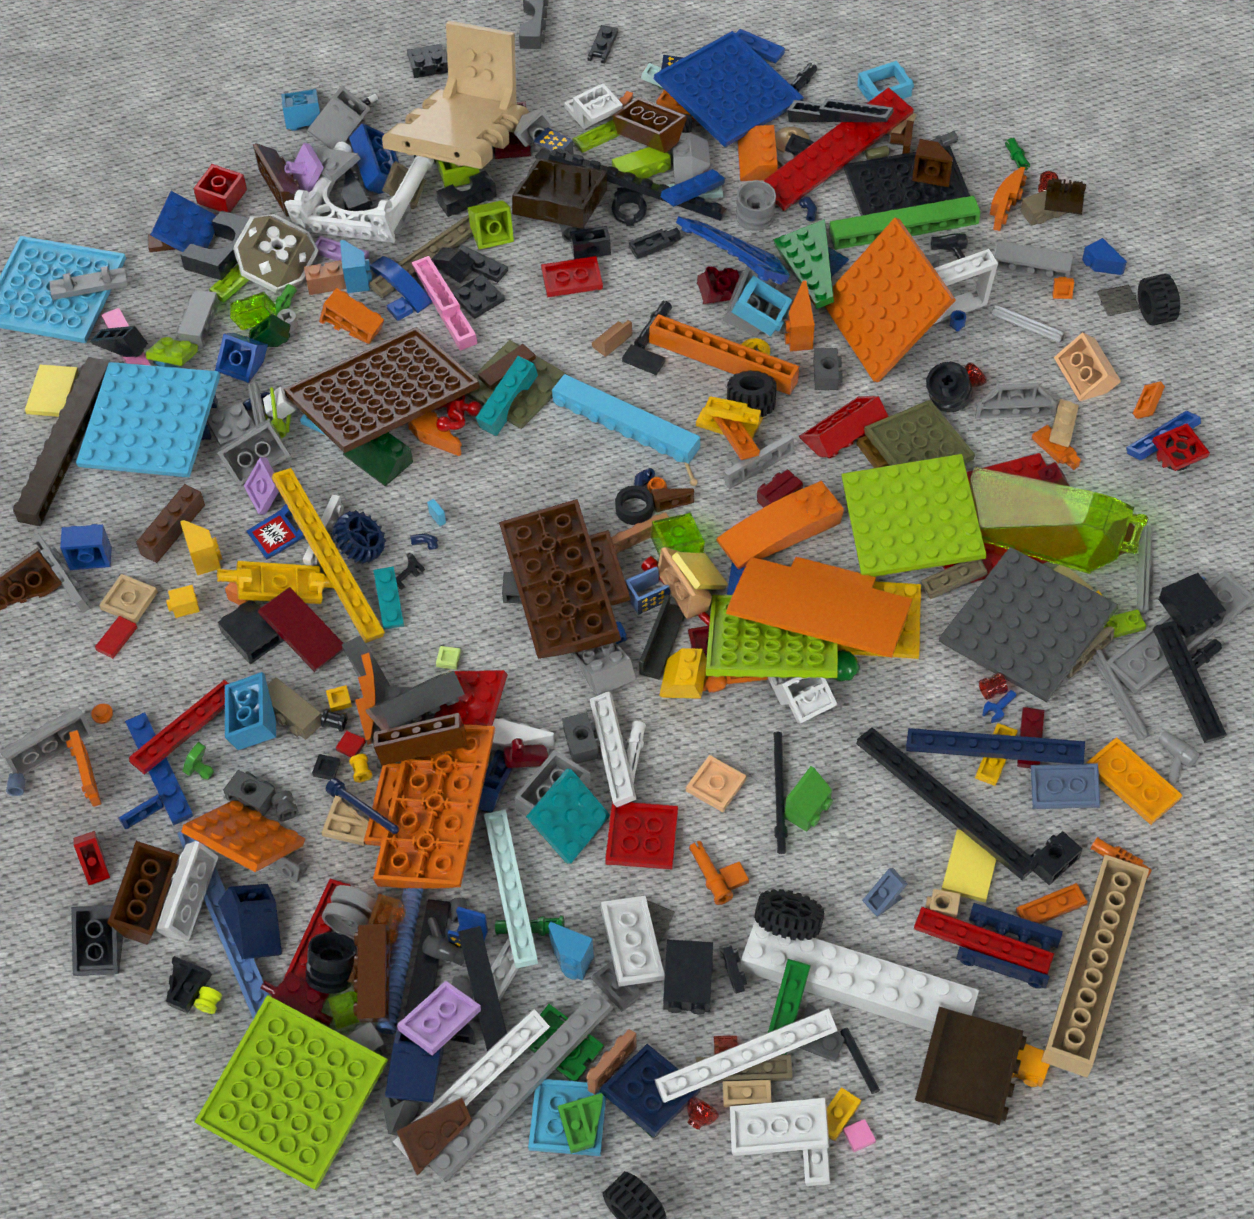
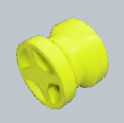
[194,987,222,1014]

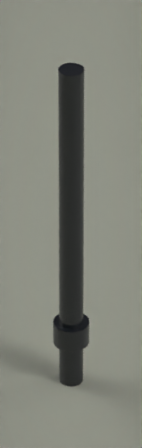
[773,731,788,854]

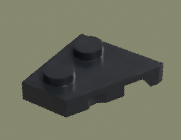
[719,944,747,994]
[166,956,212,1014]

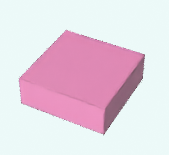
[843,1119,876,1152]

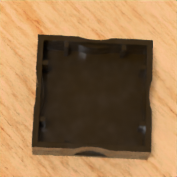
[512,158,607,229]

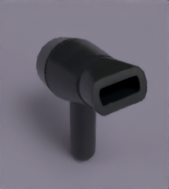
[931,233,968,260]

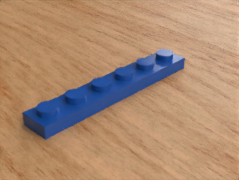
[125,712,193,826]

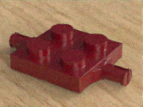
[260,972,334,1027]

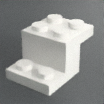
[564,83,623,129]
[768,677,837,724]

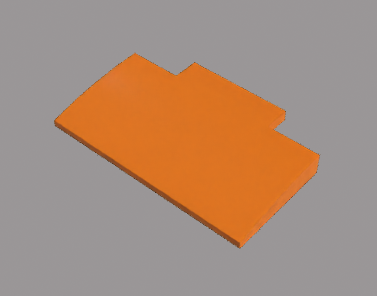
[726,557,912,658]
[364,722,495,888]

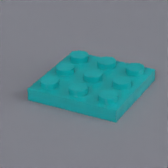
[526,769,610,864]

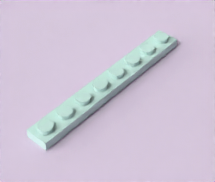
[484,809,538,969]

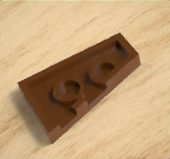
[396,1097,472,1176]

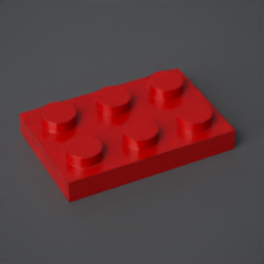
[541,256,603,298]

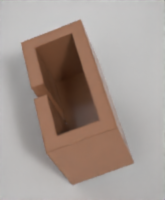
[304,260,346,295]

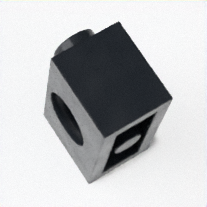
[570,226,611,259]
[1031,831,1083,885]

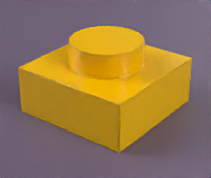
[326,685,352,712]

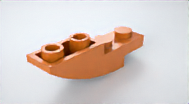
[990,167,1027,231]

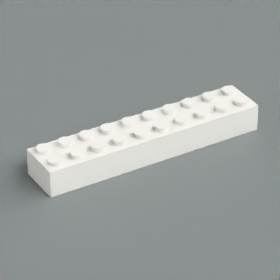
[740,921,979,1032]

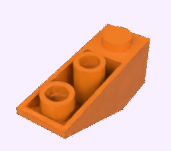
[408,411,462,456]

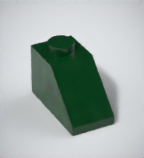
[248,314,291,347]

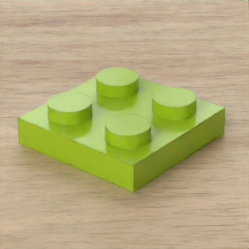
[146,337,198,366]

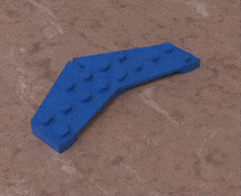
[676,216,790,285]

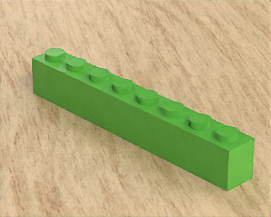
[829,196,981,250]

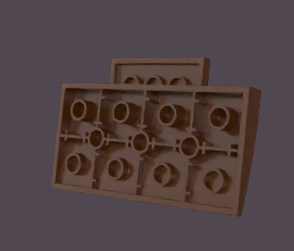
[499,499,631,659]

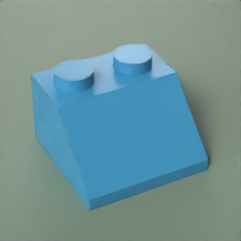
[340,240,372,293]
[548,922,594,980]

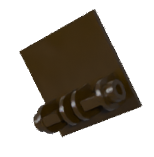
[1044,178,1086,215]

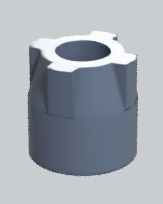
[6,773,26,796]

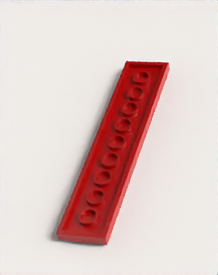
[763,87,914,211]

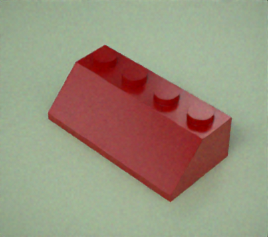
[799,396,889,459]

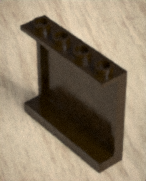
[915,1007,1027,1126]

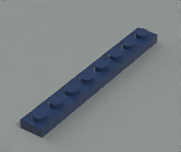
[906,728,1085,765]

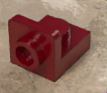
[1038,462,1070,490]

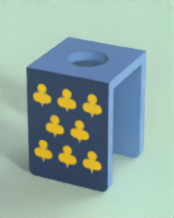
[625,567,670,615]

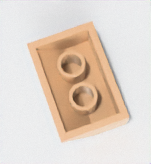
[1054,332,1121,401]
[658,547,712,619]

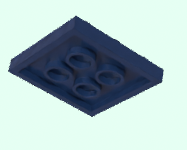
[600,1044,701,1137]

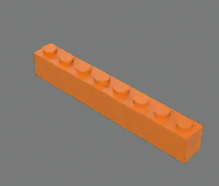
[649,314,800,395]

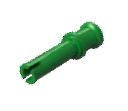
[495,915,565,936]

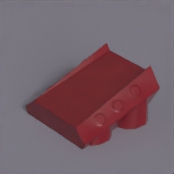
[697,266,740,304]

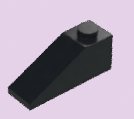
[90,326,148,357]

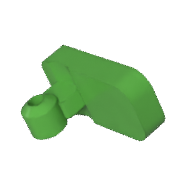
[182,742,214,780]

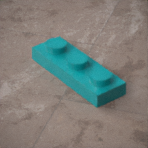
[373,566,404,630]

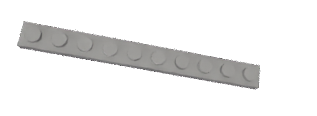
[428,992,613,1182]

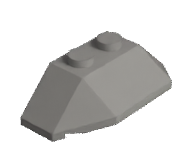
[672,133,710,185]
[975,383,1057,419]

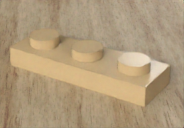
[1049,399,1079,447]

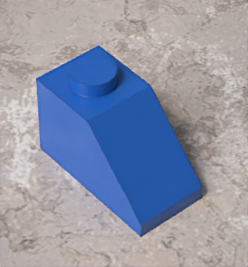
[1082,238,1127,275]

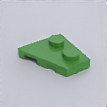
[557,1093,603,1154]

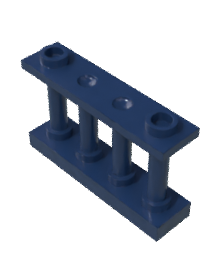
[956,903,1063,989]

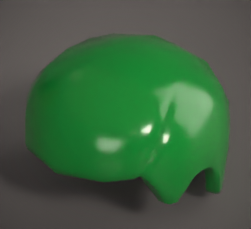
[832,650,859,681]

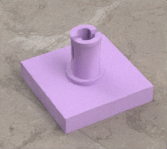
[285,143,324,192]
[244,457,280,515]

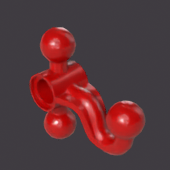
[436,395,482,432]

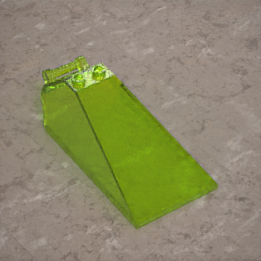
[969,467,1149,574]

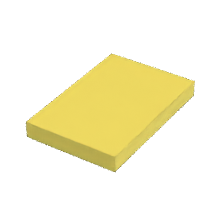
[25,364,79,417]
[672,552,728,589]
[941,829,996,903]

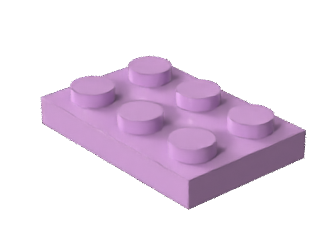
[397,981,481,1056]

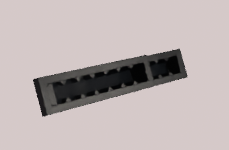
[787,98,894,122]

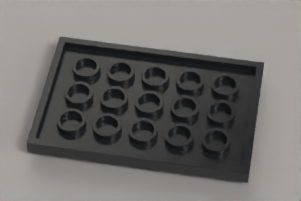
[844,146,970,216]

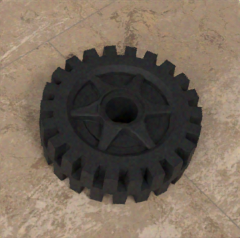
[754,889,825,941]

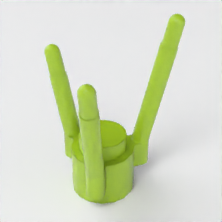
[263,387,292,438]

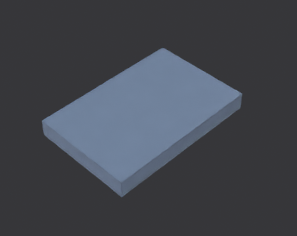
[1031,763,1100,809]

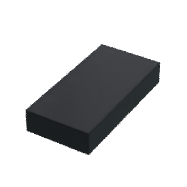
[622,344,665,375]

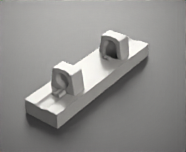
[49,266,128,300]
[723,434,795,489]

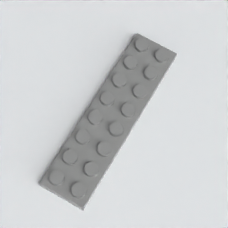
[1106,571,1254,694]

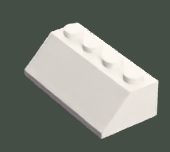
[155,841,218,942]

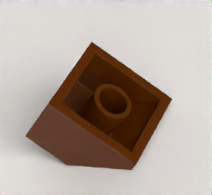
[912,139,953,187]

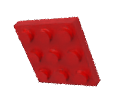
[434,670,508,726]
[605,801,678,870]

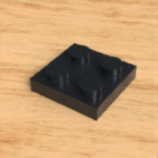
[452,274,505,319]

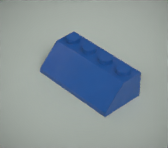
[349,123,399,194]

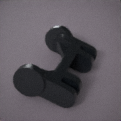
[396,553,425,593]

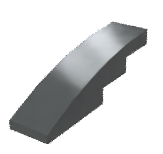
[342,636,390,704]

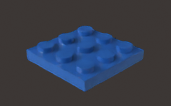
[150,191,217,253]

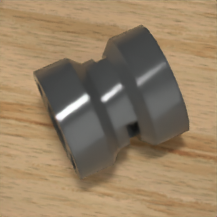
[271,790,299,821]

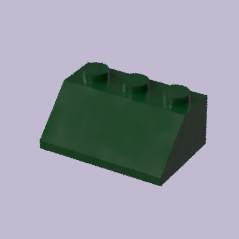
[343,432,413,486]

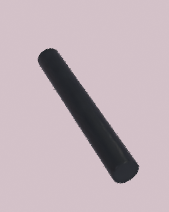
[840,1028,880,1094]

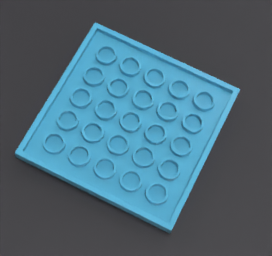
[0,236,126,343]
[76,362,221,478]

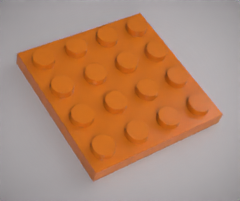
[181,800,305,872]

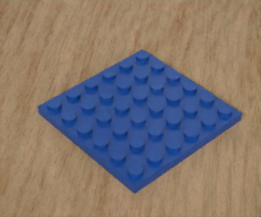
[653,31,804,147]

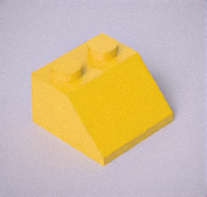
[180,520,223,576]
[659,648,707,699]

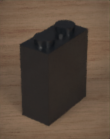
[1158,573,1226,638]
[218,600,284,664]

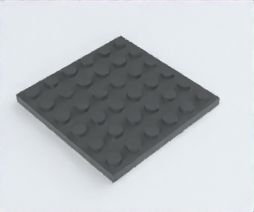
[939,547,1118,702]

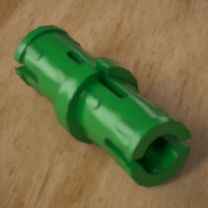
[1005,138,1030,171]

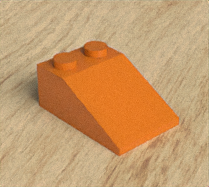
[784,281,815,352]

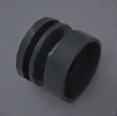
[305,932,357,994]

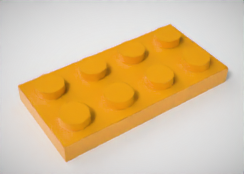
[1086,737,1182,825]

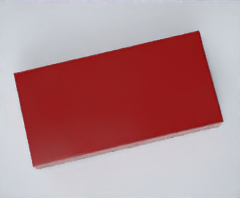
[95,616,138,659]

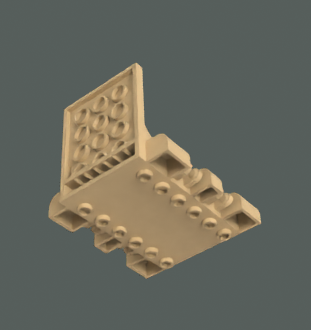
[382,21,529,169]

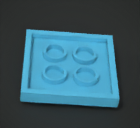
[528,1079,606,1156]

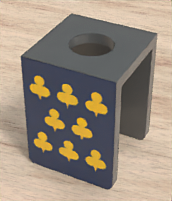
[534,127,574,160]

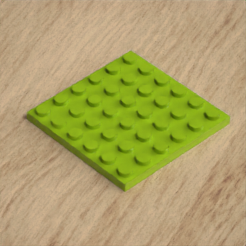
[841,454,986,577]
[706,595,838,679]
[194,995,389,1191]

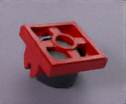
[1152,423,1210,471]

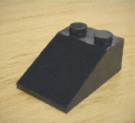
[71,904,123,976]

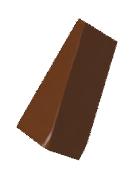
[651,488,694,512]

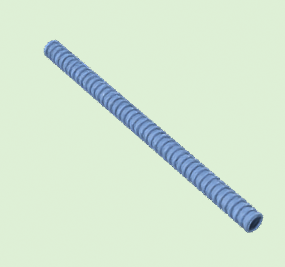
[376,888,423,1034]

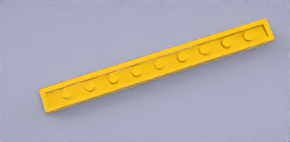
[272,468,385,643]

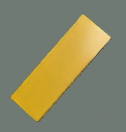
[975,723,1018,786]

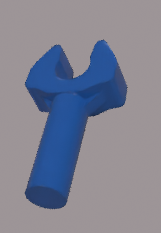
[982,690,1017,723]

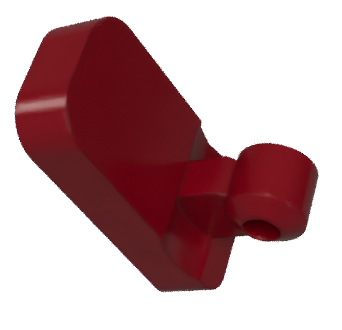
[503,738,549,768]

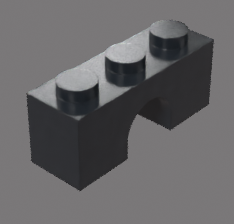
[436,171,497,217]

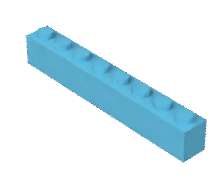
[552,374,700,464]

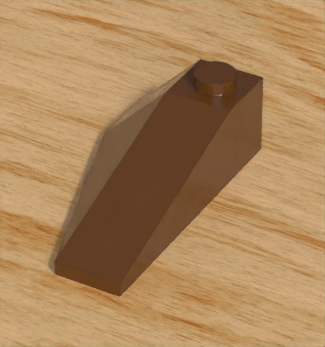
[0,547,62,610]

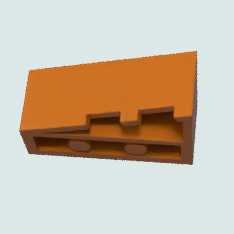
[319,288,385,344]

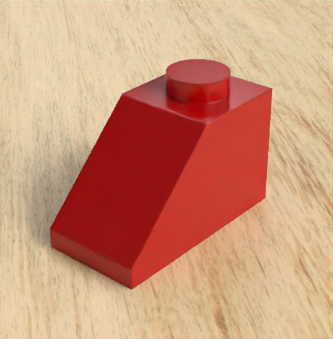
[73,831,110,886]

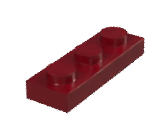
[1017,707,1045,769]

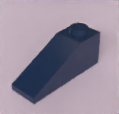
[478,750,513,813]

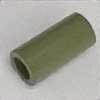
[865,145,889,160]

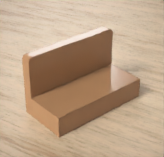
[592,320,632,357]

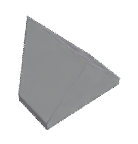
[514,109,553,147]

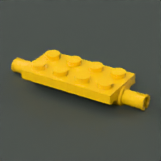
[217,561,333,604]

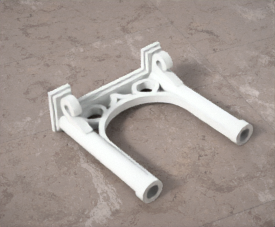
[284,142,434,243]

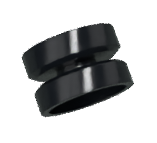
[926,361,972,413]

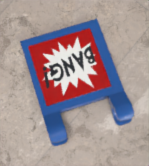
[247,504,305,560]

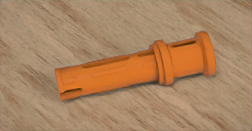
[689,841,734,905]

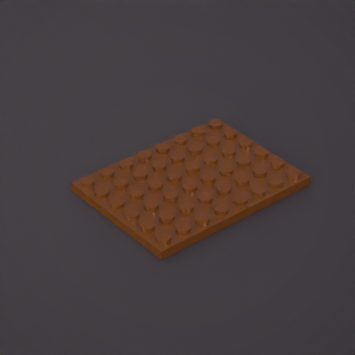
[284,327,480,453]

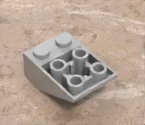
[307,86,371,149]
[571,642,636,696]

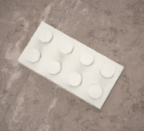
[600,896,665,987]
[730,1098,829,1156]

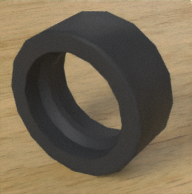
[615,485,654,525]

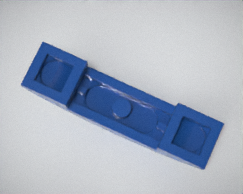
[370,256,432,313]

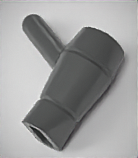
[422,917,465,966]

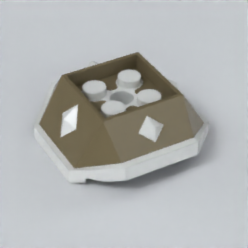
[233,214,318,293]

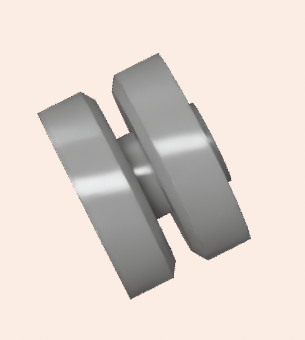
[321,885,381,938]

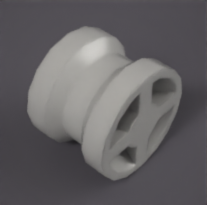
[277,309,298,332]

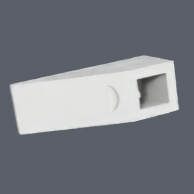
[491,718,555,752]

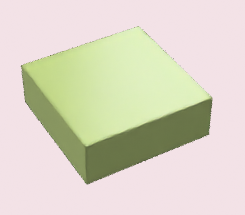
[436,646,461,670]

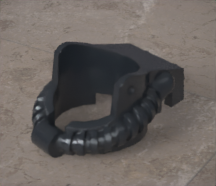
[611,187,647,226]

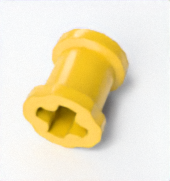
[349,754,373,783]

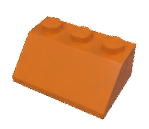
[737,125,778,181]

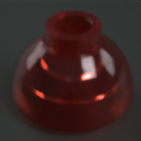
[964,362,987,387]
[687,1097,719,1130]

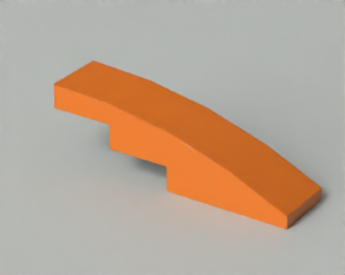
[355,653,377,745]

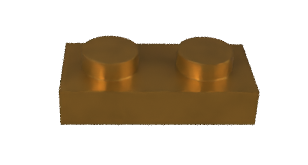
[856,436,890,468]

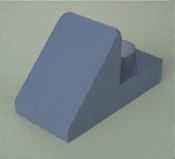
[862,868,908,917]

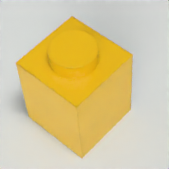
[166,585,200,618]

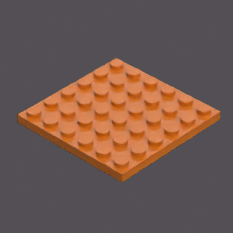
[825,217,956,383]

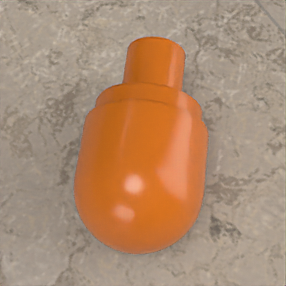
[703,676,727,693]

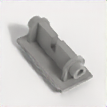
[268,854,307,883]

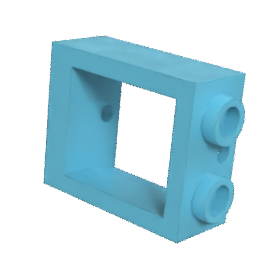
[857,61,914,102]
[731,275,792,336]

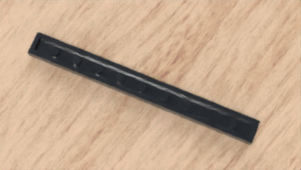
[548,148,727,221]
[856,727,1038,880]

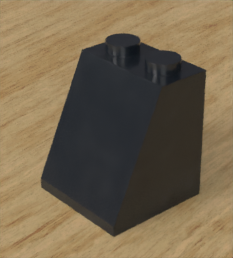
[663,939,713,1015]

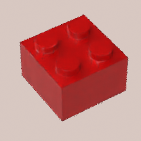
[193,164,247,213]

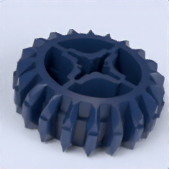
[332,510,387,564]

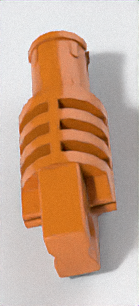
[1090,837,1152,880]

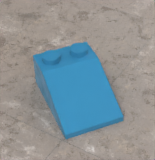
[281,89,320,131]
[225,672,276,750]

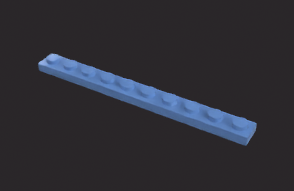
[177,831,269,1019]

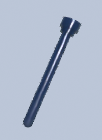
[326,778,399,834]

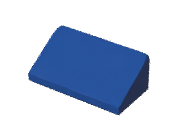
[118,794,163,829]

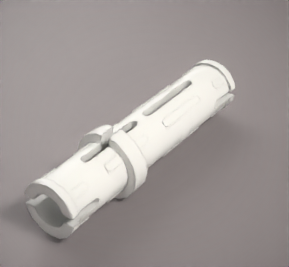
[626,721,646,784]

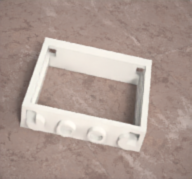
[934,249,998,324]

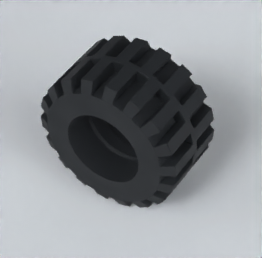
[1138,273,1180,326]
[727,371,777,417]
[602,1171,667,1219]

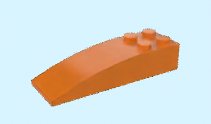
[716,481,844,569]

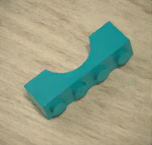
[476,356,538,436]

